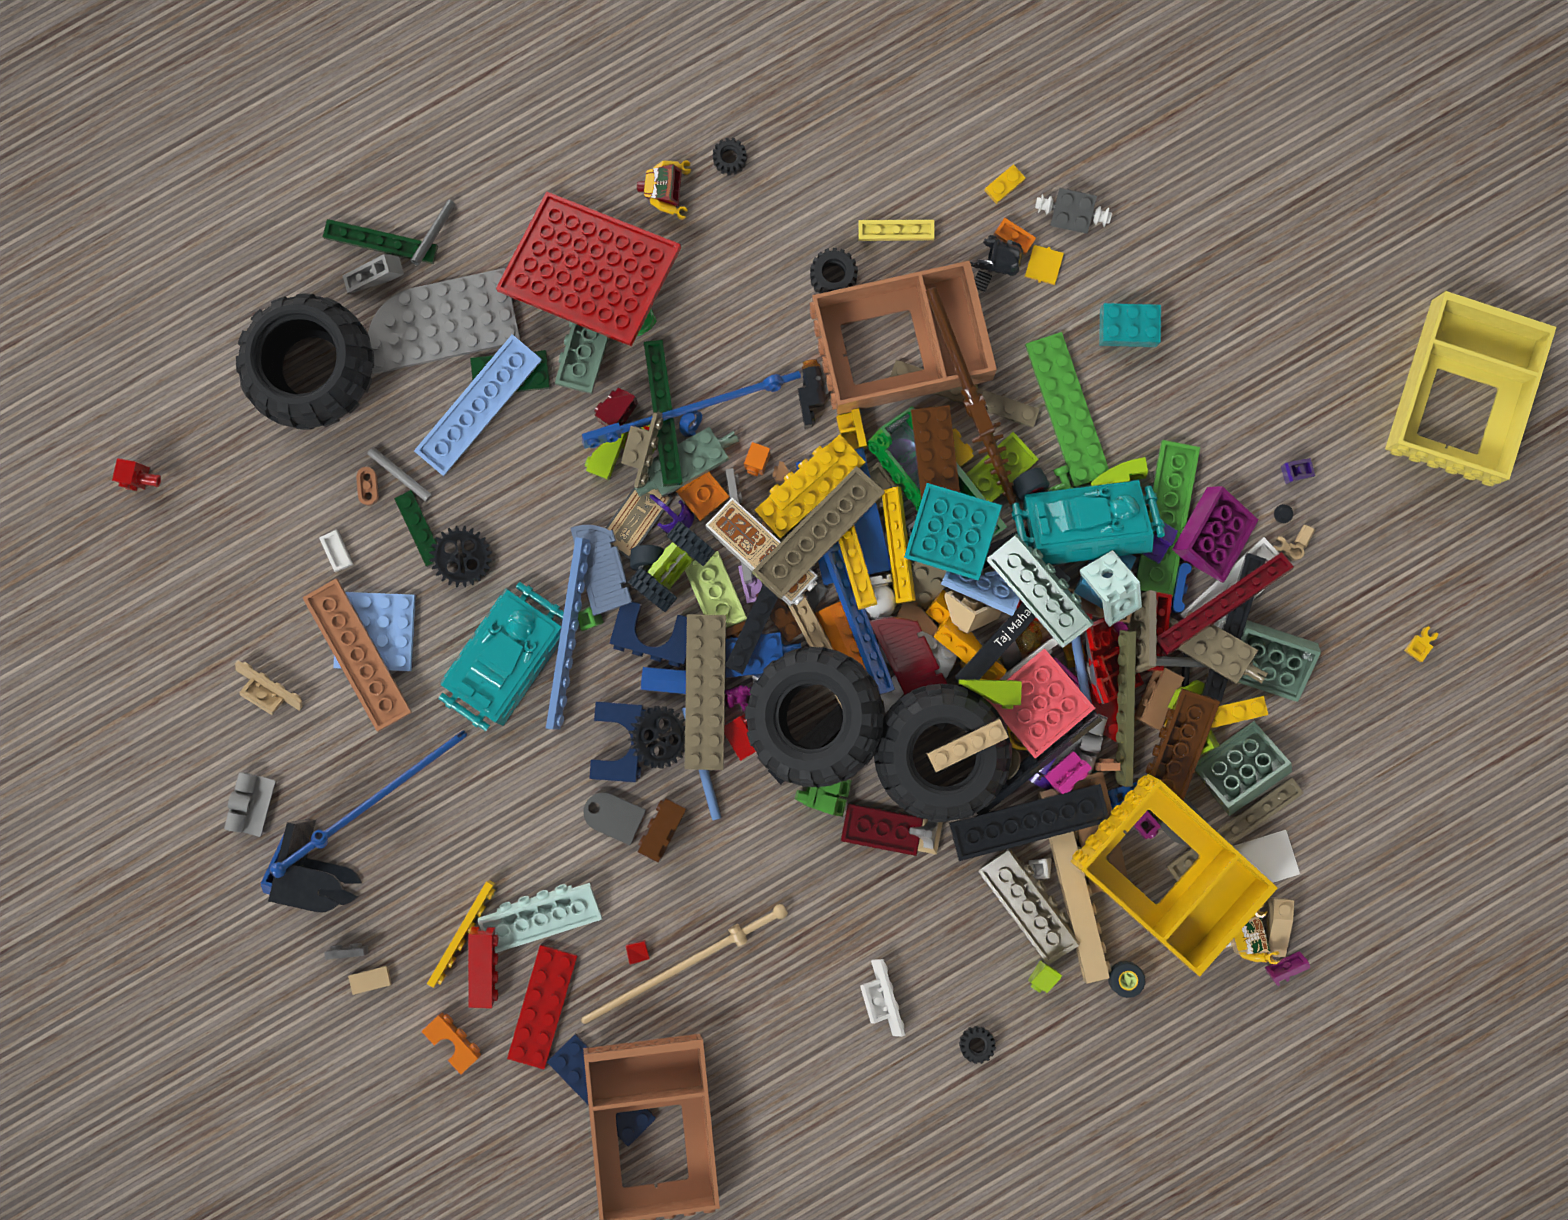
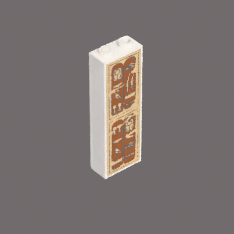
[706,498,818,607]

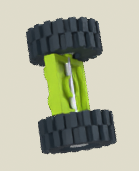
[628,521,716,613]

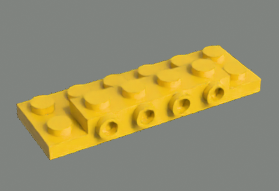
[754,434,866,539]

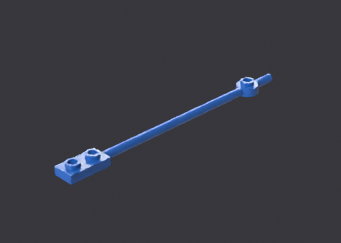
[582,371,801,449]

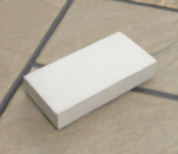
[319,530,354,573]

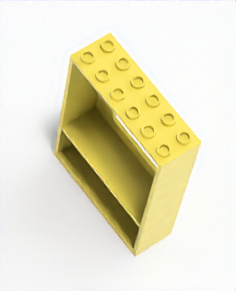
[1385,291,1556,486]

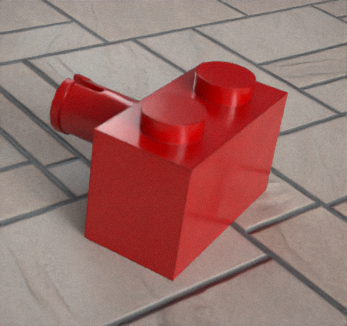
[112,458,161,492]

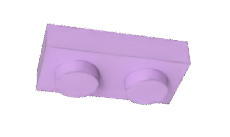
[738,565,762,604]

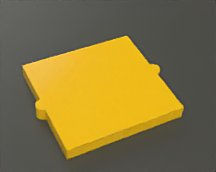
[1025,245,1064,285]

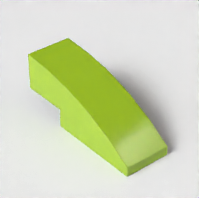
[1091,457,1148,486]

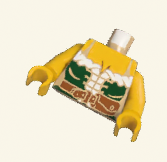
[1225,904,1280,964]

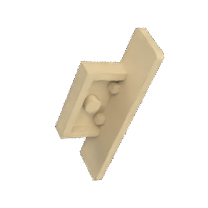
[235,660,302,715]

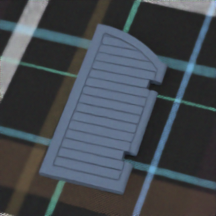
[570,525,632,616]

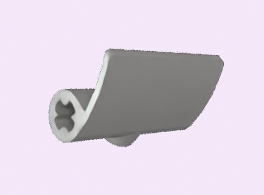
[1056,714,1107,774]
[224,772,276,837]

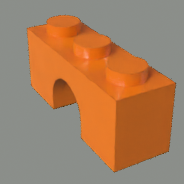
[421,1012,481,1075]

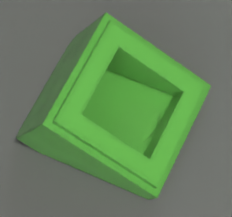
[577,607,603,631]

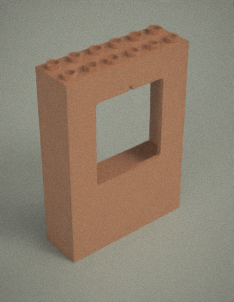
[809,261,997,415]
[583,1034,720,1220]

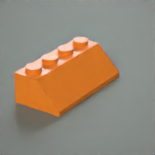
[815,601,866,670]

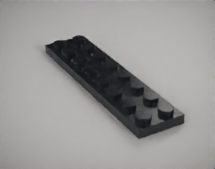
[949,783,1109,861]

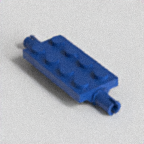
[725,632,801,678]

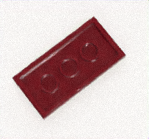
[840,803,923,856]

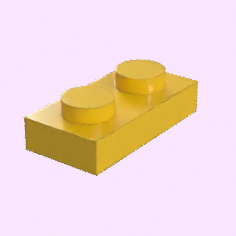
[984,164,1026,204]

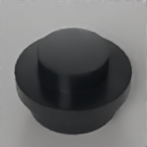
[1274,504,1293,524]

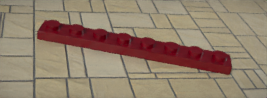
[1157,552,1294,655]

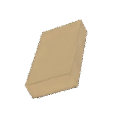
[348,966,392,995]

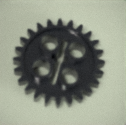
[429,526,492,588]
[628,706,685,769]

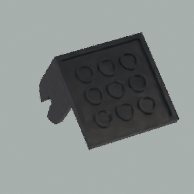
[268,818,362,913]

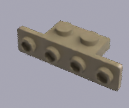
[621,412,664,488]

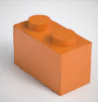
[744,442,771,477]

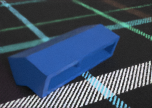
[641,667,686,694]

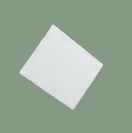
[1233,830,1300,883]

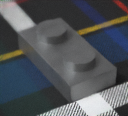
[324,943,368,960]

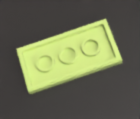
[685,551,747,628]

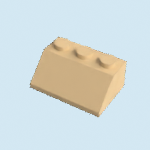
[944,590,1002,633]

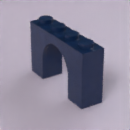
[609,602,687,667]
[589,702,646,783]

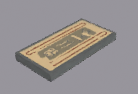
[606,488,674,560]

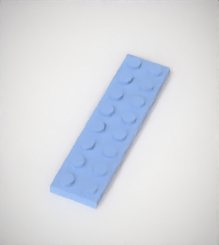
[414,334,542,476]

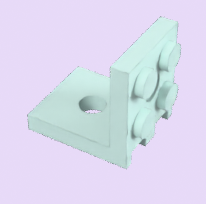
[1080,550,1142,626]

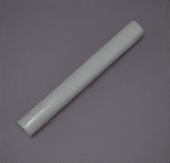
[368,447,432,502]

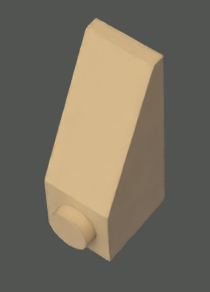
[1266,897,1294,957]

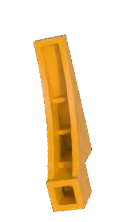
[925,590,1007,680]

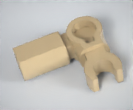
[1273,525,1315,561]

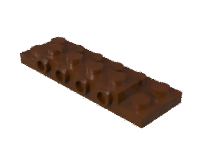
[1145,688,1220,800]

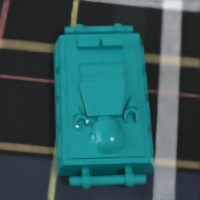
[1011,480,1165,565]
[438,582,564,731]

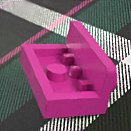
[1045,751,1092,794]

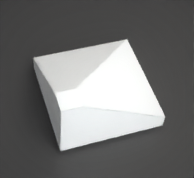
[1029,857,1051,879]

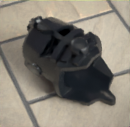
[970,235,1023,276]

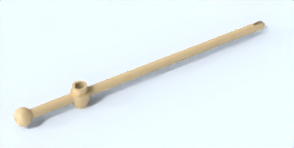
[581,904,788,1024]

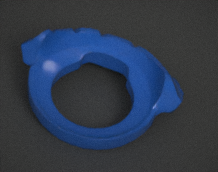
[679,410,702,437]

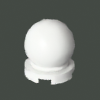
[865,574,896,620]

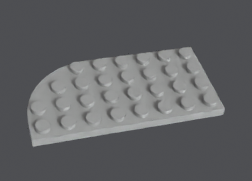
[368,268,521,375]

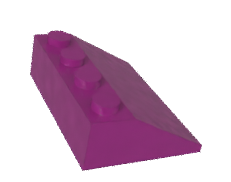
[1172,486,1259,583]

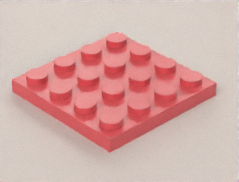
[986,648,1095,758]

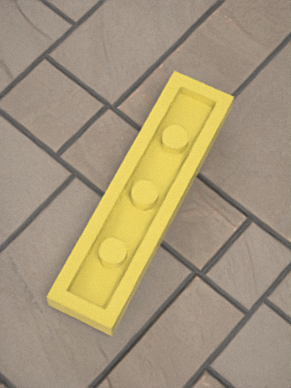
[858,220,934,241]

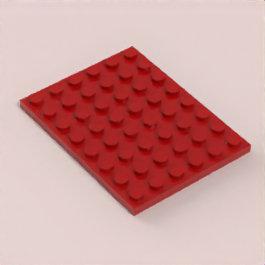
[496,191,682,347]

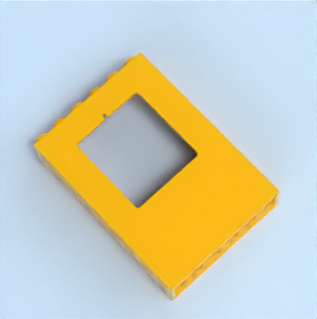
[1070,774,1278,977]

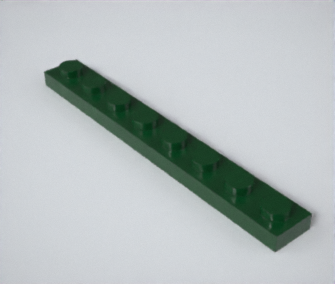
[644,340,683,487]

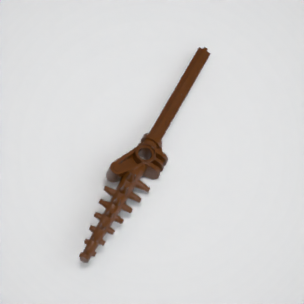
[925,287,1017,505]

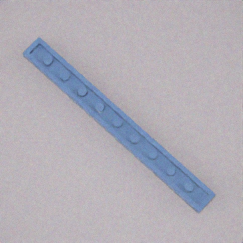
[546,537,591,730]

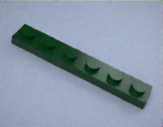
[322,219,438,264]

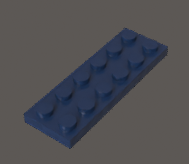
[547,1033,656,1147]

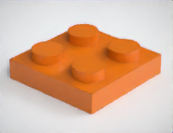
[676,472,730,522]

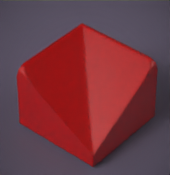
[626,940,650,965]

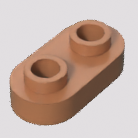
[356,467,379,506]

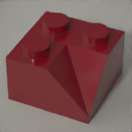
[594,387,639,427]

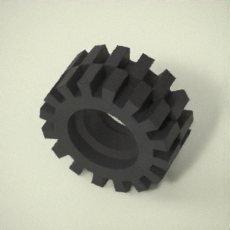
[713,138,747,176]
[959,1026,996,1064]

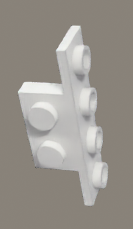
[860,959,905,1036]

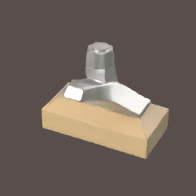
[909,819,943,854]

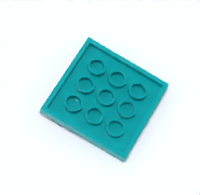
[904,483,1003,581]

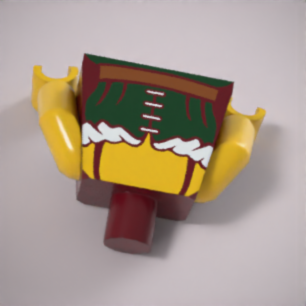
[637,160,691,220]

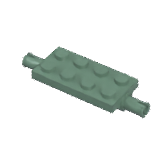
[634,427,739,498]

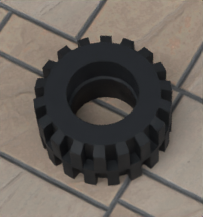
[810,248,858,294]

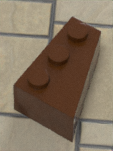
[638,798,687,863]

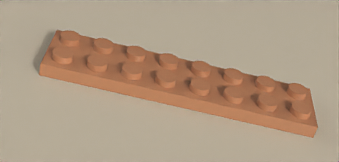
[302,579,412,732]

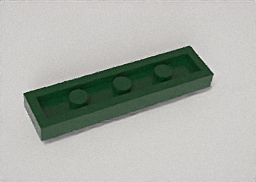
[394,490,437,567]

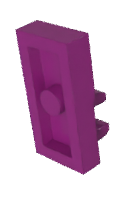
[1265,951,1311,986]

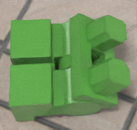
[795,779,852,817]

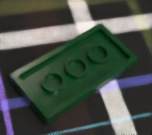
[470,350,550,392]

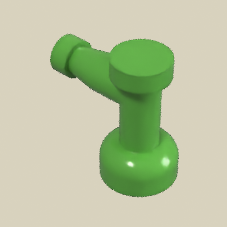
[1047,465,1074,492]

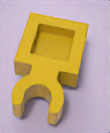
[1404,626,1438,662]

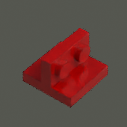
[724,714,756,761]

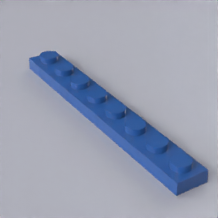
[824,546,895,695]

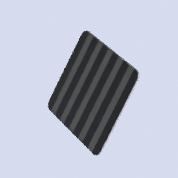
[974,270,992,292]

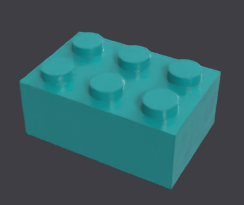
[1099,303,1161,347]

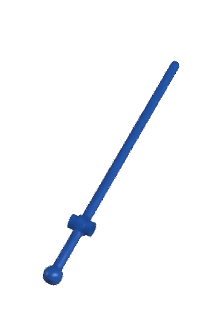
[270,730,467,878]

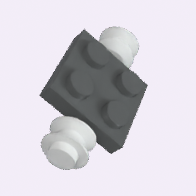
[1035,187,1112,234]

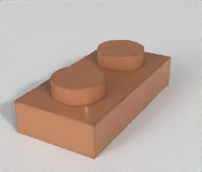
[1094,758,1120,771]

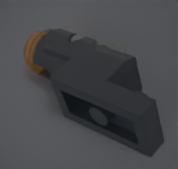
[798,359,830,429]

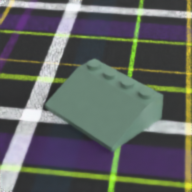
[1238,620,1321,702]
[1195,721,1292,816]

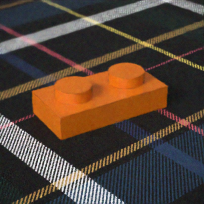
[994,217,1036,255]

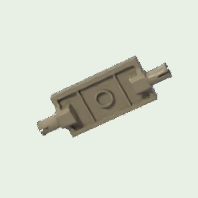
[1168,611,1268,684]

